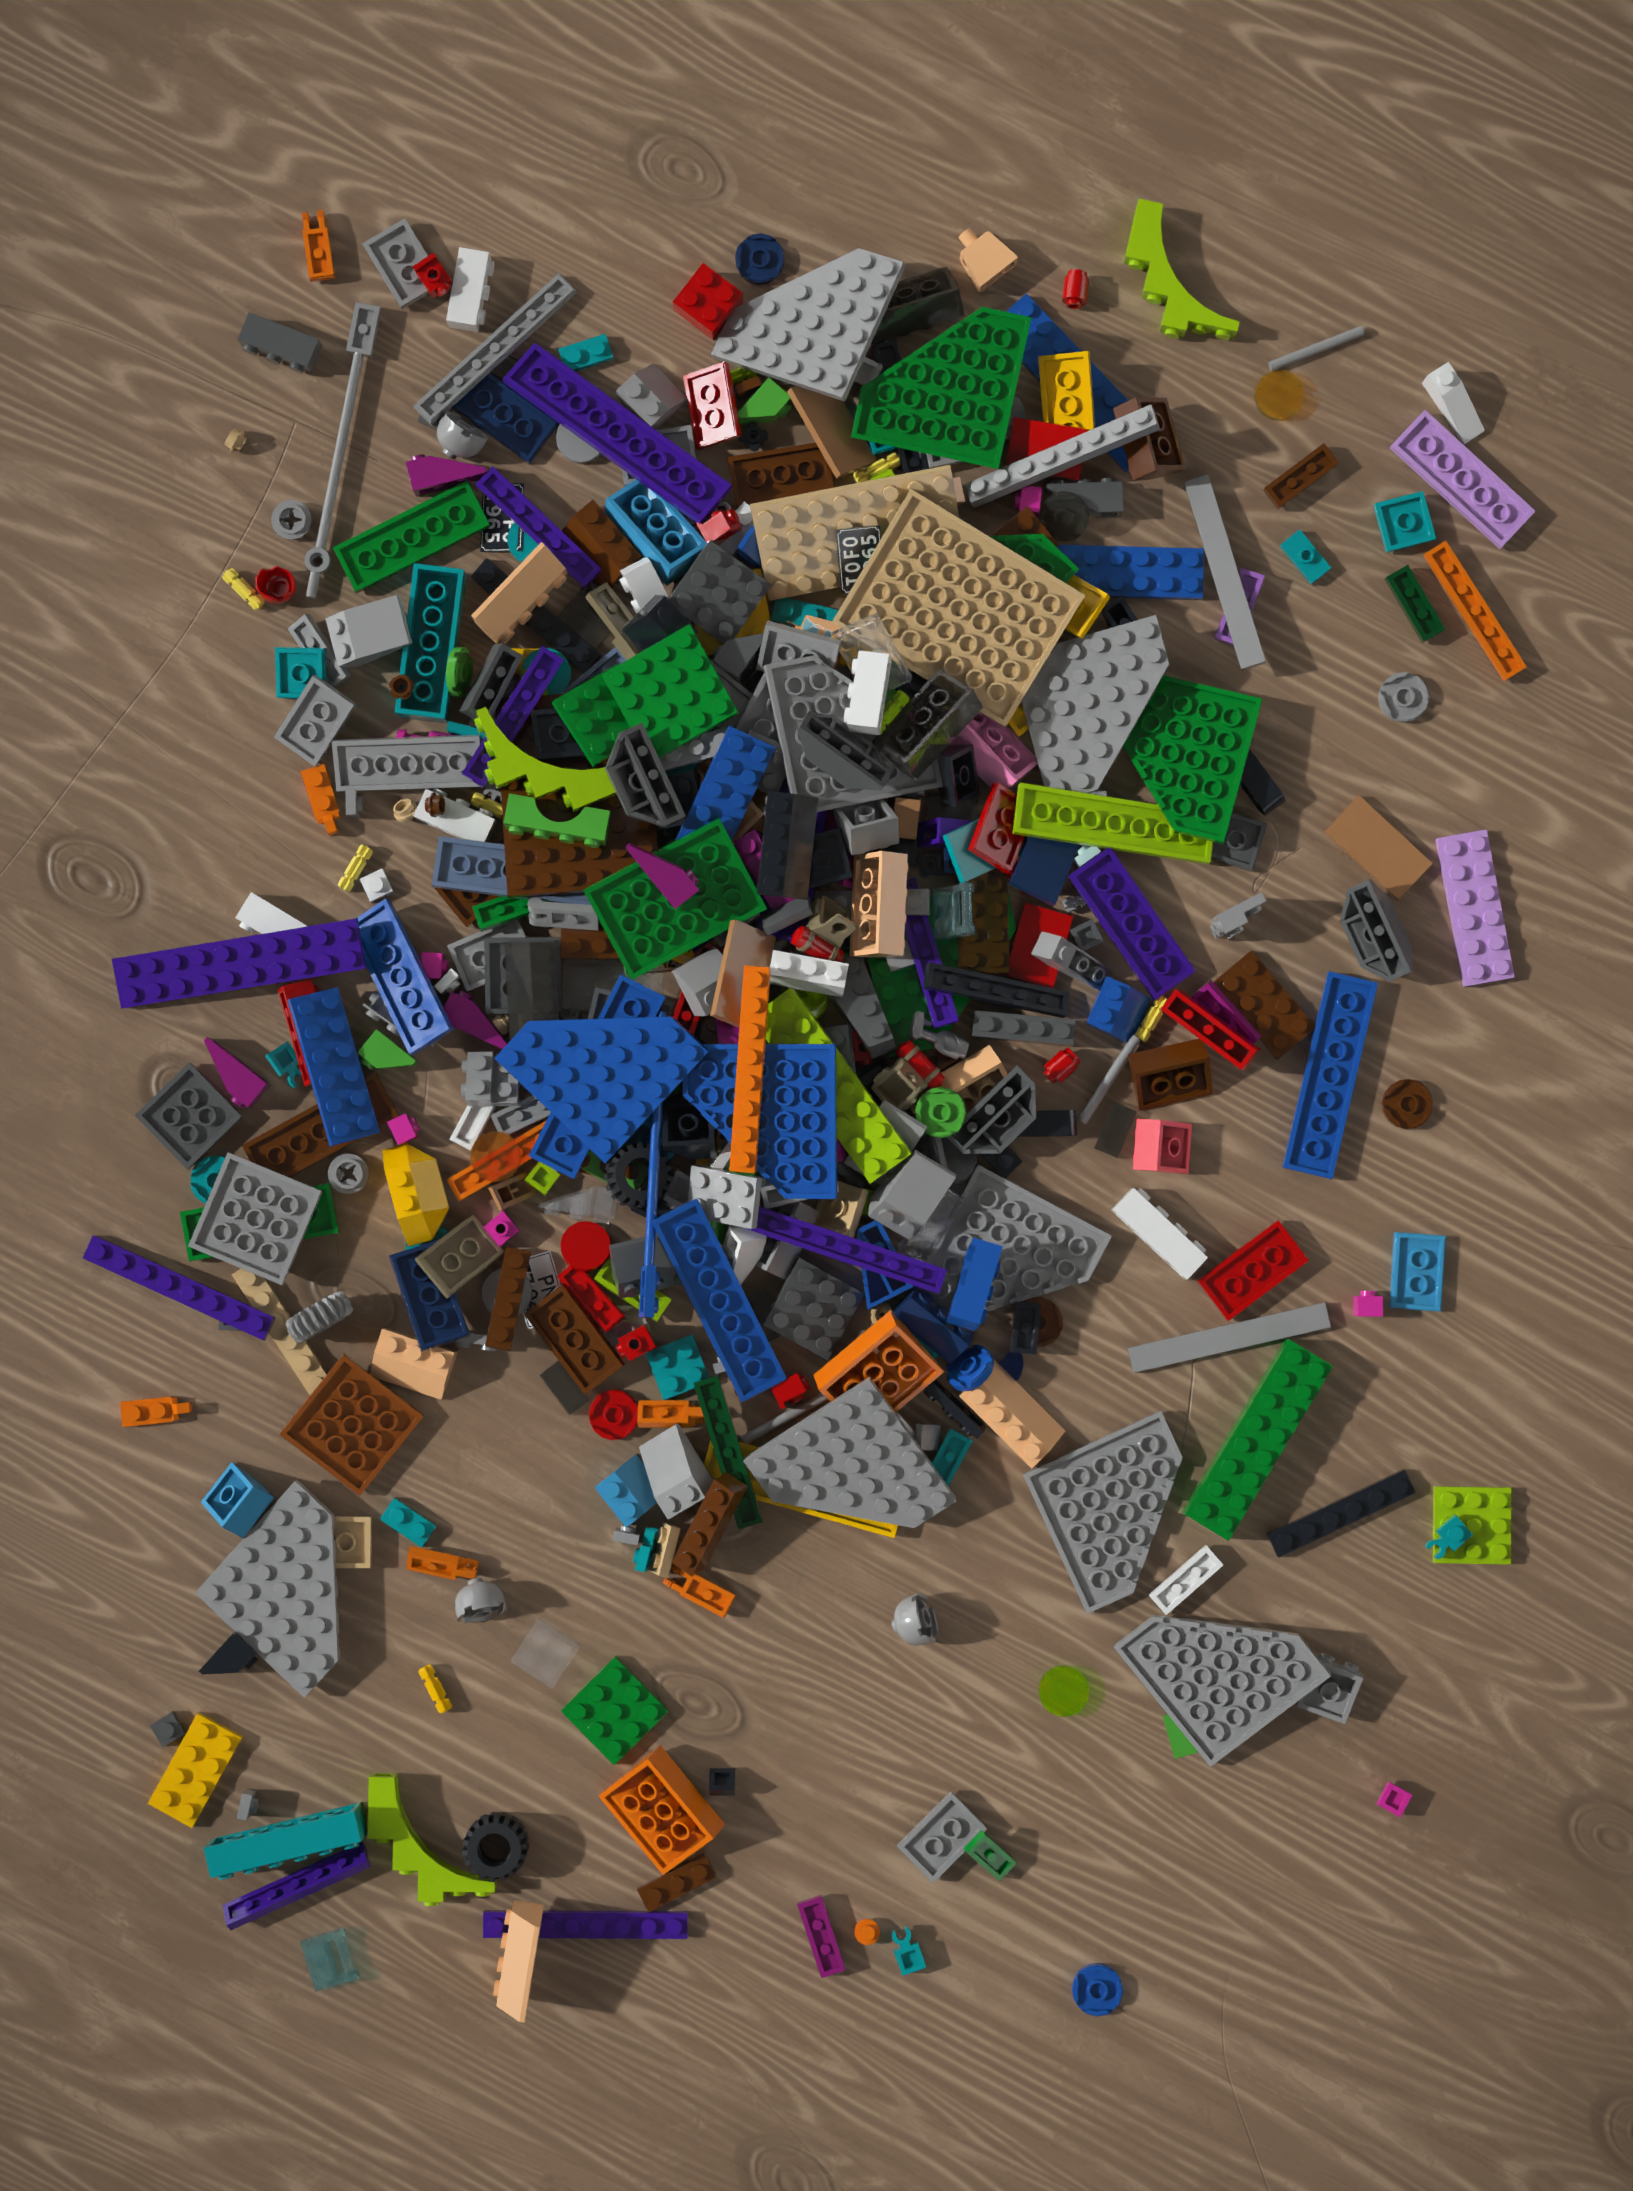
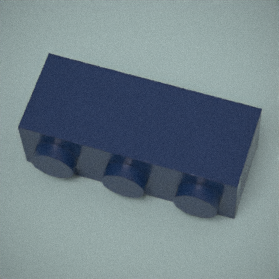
[893,1286,974,1364]

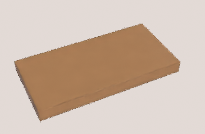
[787,386,877,479]
[1323,795,1433,901]
[710,919,776,1028]

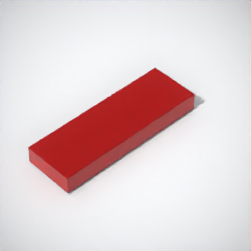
[557,1266,626,1334]

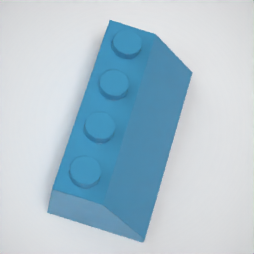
[604,479,706,585]

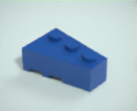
[856,1220,913,1310]
[946,1237,1003,1331]

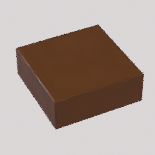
[735,376,762,400]

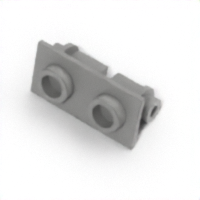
[363,992,400,1037]

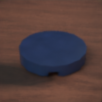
[735,233,785,285]

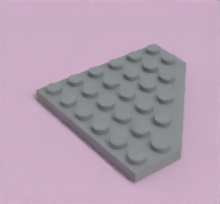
[711,248,906,401]
[1021,615,1170,793]
[764,655,943,812]
[910,1164,1112,1311]
[743,1377,956,1528]
[1023,1411,1183,1614]
[195,1480,341,1698]
[1114,1615,1331,1767]

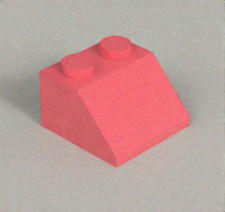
[1133,1119,1192,1174]

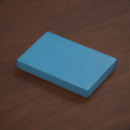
[1389,1232,1446,1312]

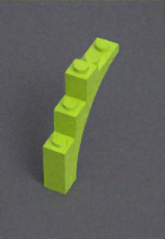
[1124,198,1240,340]
[474,707,617,812]
[367,1773,497,1906]

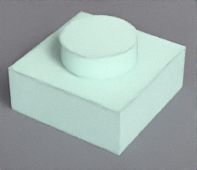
[1073,845,1101,868]

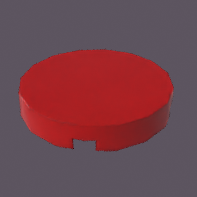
[560,1221,611,1272]
[589,1389,638,1440]

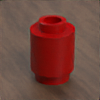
[1062,269,1089,309]
[1043,1047,1081,1084]

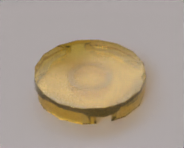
[1254,370,1305,421]

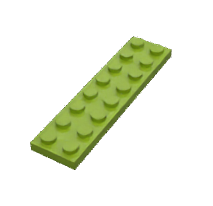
[1013,783,1213,865]
[766,987,912,1184]

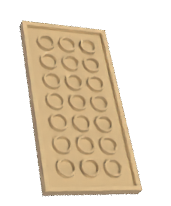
[750,465,959,601]

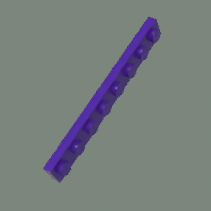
[745,1206,947,1294]
[83,1235,276,1341]
[483,1910,688,1939]

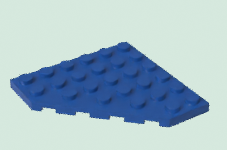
[494,1016,709,1163]
[683,1044,837,1199]

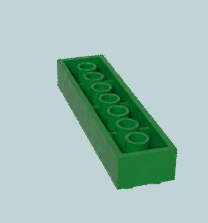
[1182,1339,1333,1541]

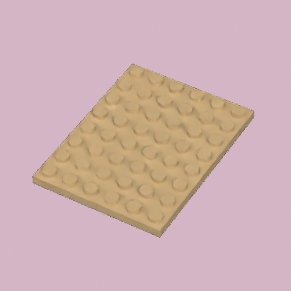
[832,489,1085,727]

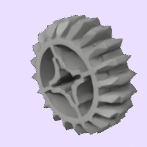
[285,1291,353,1343]

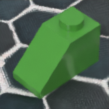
[737,378,792,424]
[357,1029,419,1070]

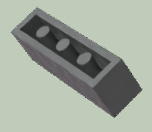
[971,1011,1076,1047]

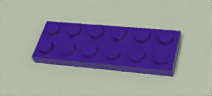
[1068,848,1196,1000]

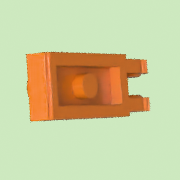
[302,210,336,282]
[662,1563,736,1618]

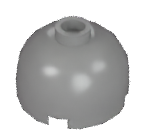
[437,411,488,459]
[455,1578,507,1623]
[892,1593,938,1646]

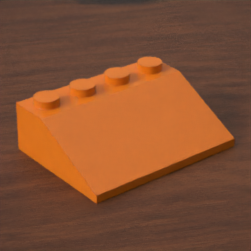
[813,1311,944,1413]
[599,1745,725,1875]

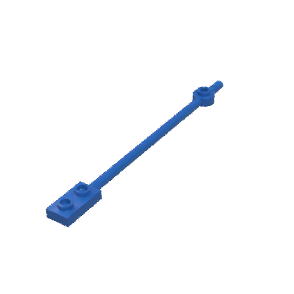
[639,1011,667,1318]

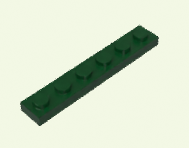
[694,1375,763,1530]

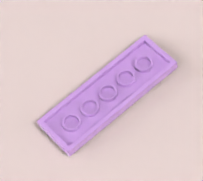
[1390,410,1535,549]
[1435,829,1515,987]

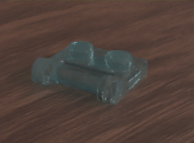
[933,882,975,940]
[300,1927,360,1992]

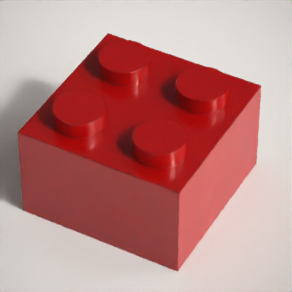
[673,263,744,340]

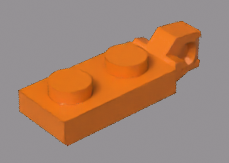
[300,764,341,836]
[120,1396,193,1427]
[637,1400,705,1428]
[406,1546,479,1580]

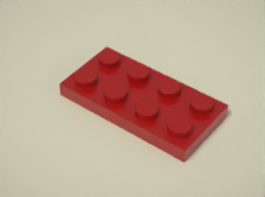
[1196,1220,1309,1321]

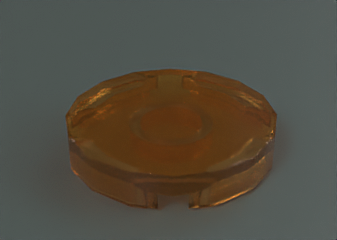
[470,1132,521,1182]

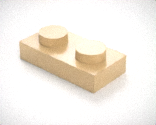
[650,1522,681,1578]

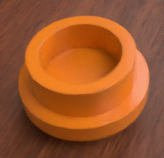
[854,1919,880,1945]

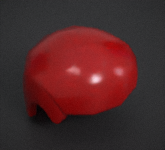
[255,565,296,604]

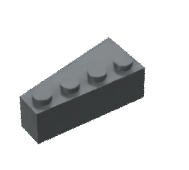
[827,955,896,1059]

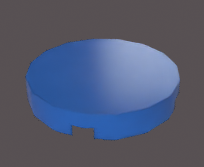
[946,1345,994,1392]
[1072,1963,1123,2016]

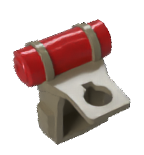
[791,895,857,963]
[871,1040,946,1112]

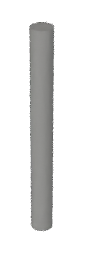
[1268,326,1365,371]
[1078,1034,1141,1124]
[741,1393,829,1444]

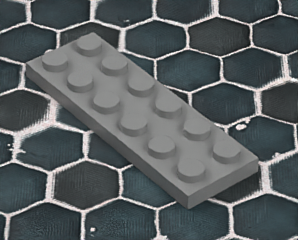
[332,735,486,791]

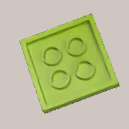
[1433,1486,1511,1564]

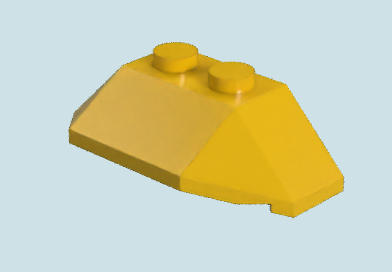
[382,1143,449,1247]

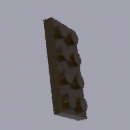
[956,873,1009,974]

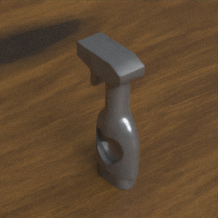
[908,1011,969,1060]

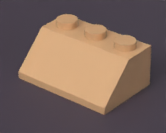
[370,1328,458,1400]

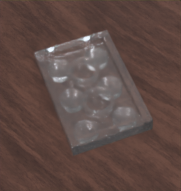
[831,613,912,691]

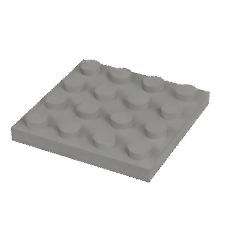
[188,1152,323,1285]

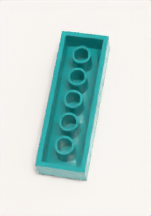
[395,563,467,724]
[203,1802,368,1880]

